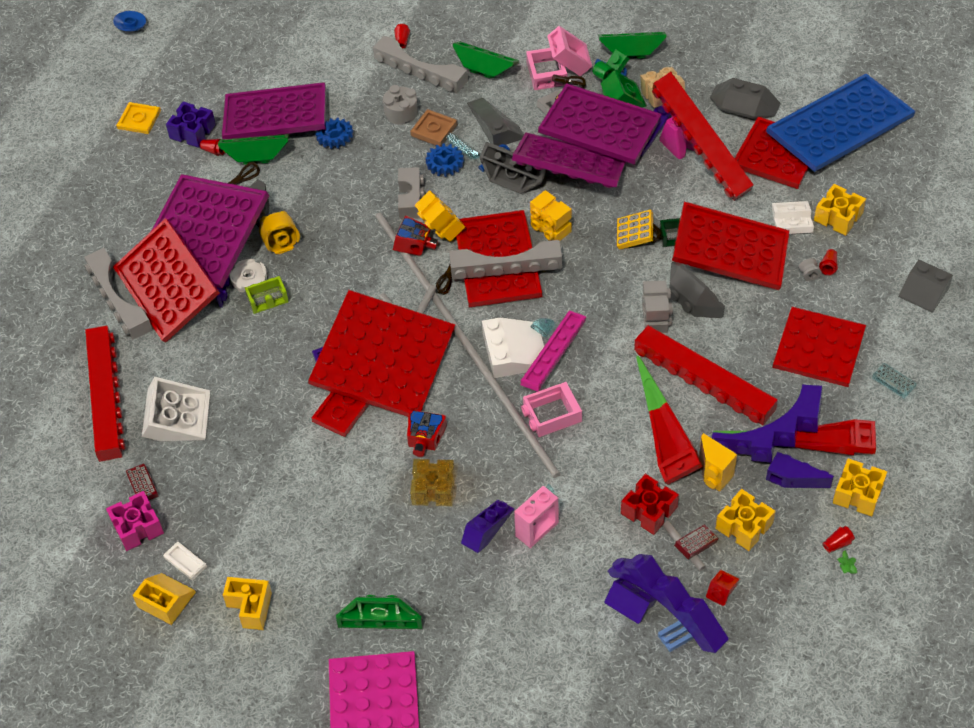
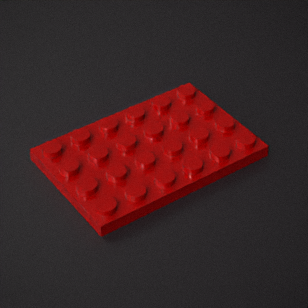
[672,201,790,290]
[456,210,542,307]
[113,218,220,343]

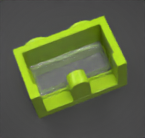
[244,276,289,314]

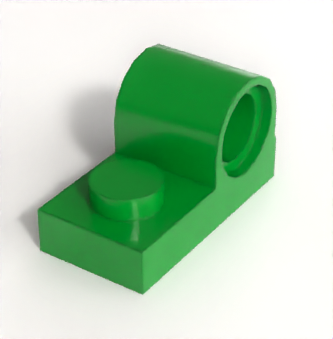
[592,49,630,81]

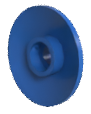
[113,11,146,31]

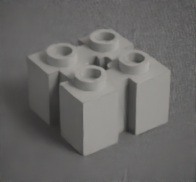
[642,280,673,333]

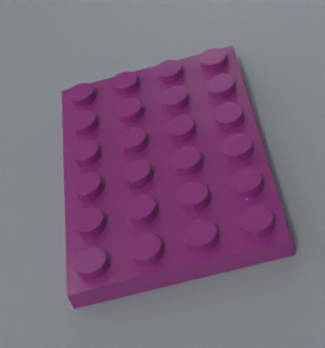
[222,82,326,139]
[538,83,662,165]
[512,132,626,188]

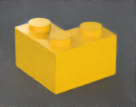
[223,577,272,630]

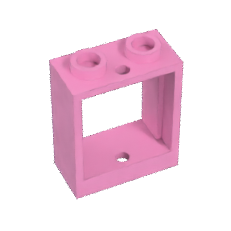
[547,26,592,76]
[526,47,567,90]
[521,382,582,437]
[514,486,559,548]

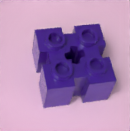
[166,101,216,148]

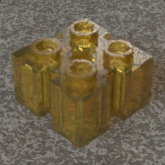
[410,459,455,506]

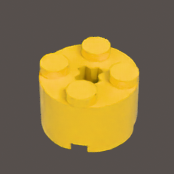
[259,211,300,254]

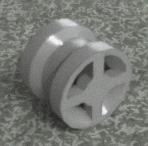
[799,258,822,281]

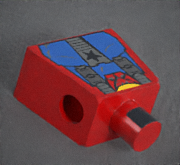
[393,216,438,256]
[407,410,447,457]

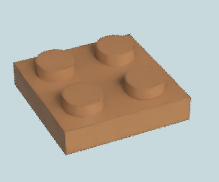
[410,109,457,147]

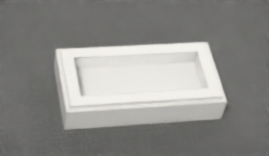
[163,542,207,581]

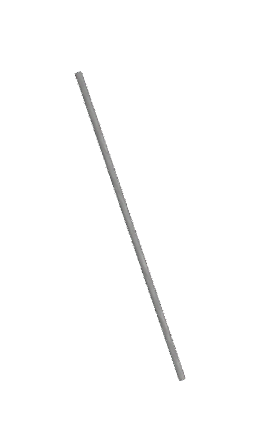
[375,213,560,478]

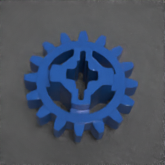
[315,117,353,149]
[426,143,464,177]

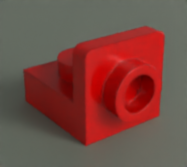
[706,570,739,606]

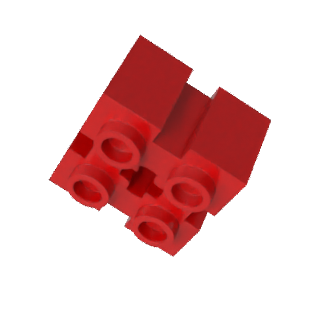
[621,473,679,535]

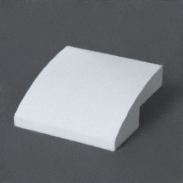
[772,201,814,234]

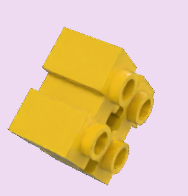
[814,184,866,236]
[415,190,465,242]
[530,190,572,241]
[833,458,888,516]
[715,489,775,551]

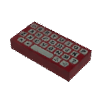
[126,463,159,500]
[674,524,719,560]

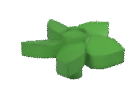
[837,550,857,574]

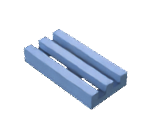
[658,621,694,652]

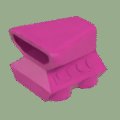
[659,117,694,159]

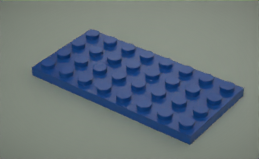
[766,74,915,172]

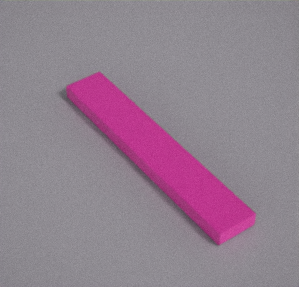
[520,310,586,392]

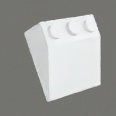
[482,317,544,378]
[142,377,210,441]

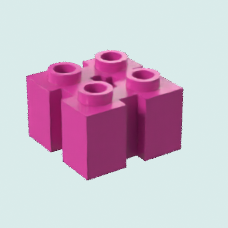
[106,491,164,551]

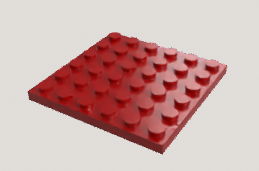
[308,290,455,417]

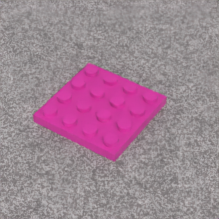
[329,651,419,728]

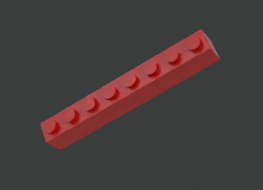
[652,72,754,201]
[85,325,125,462]
[634,325,778,425]

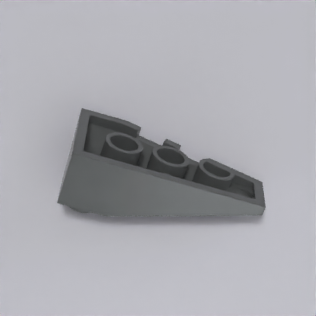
[467,98,524,146]

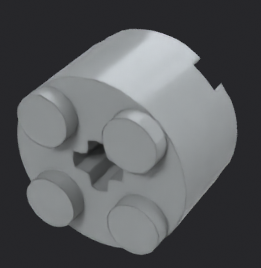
[383,85,418,125]

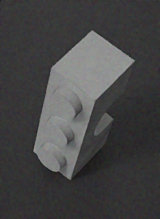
[398,167,424,219]

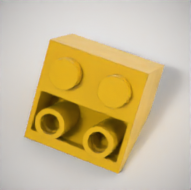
[132,573,196,625]

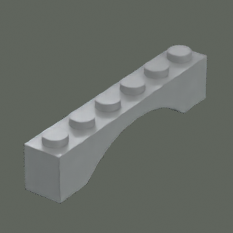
[373,36,468,93]
[449,240,562,280]
[84,248,153,340]

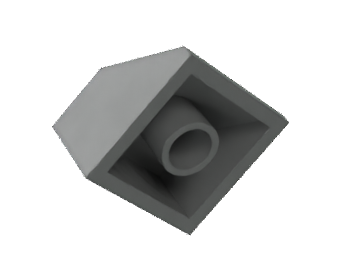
[898,259,953,313]

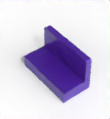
[604,579,657,624]

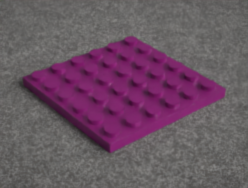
[151,174,270,288]

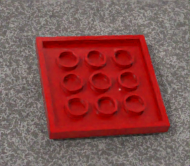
[735,117,809,189]
[772,307,866,387]

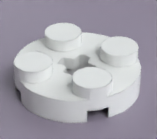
[230,259,267,292]

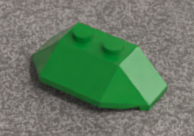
[598,32,666,58]
[453,41,520,78]
[218,134,289,164]
[336,595,423,629]

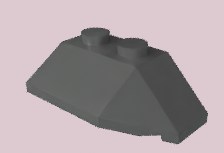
[710,78,781,119]
[479,142,547,194]
[669,261,725,319]

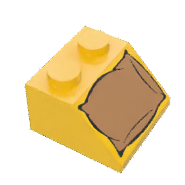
[699,433,737,491]

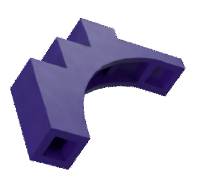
[712,384,822,462]
[607,554,729,653]

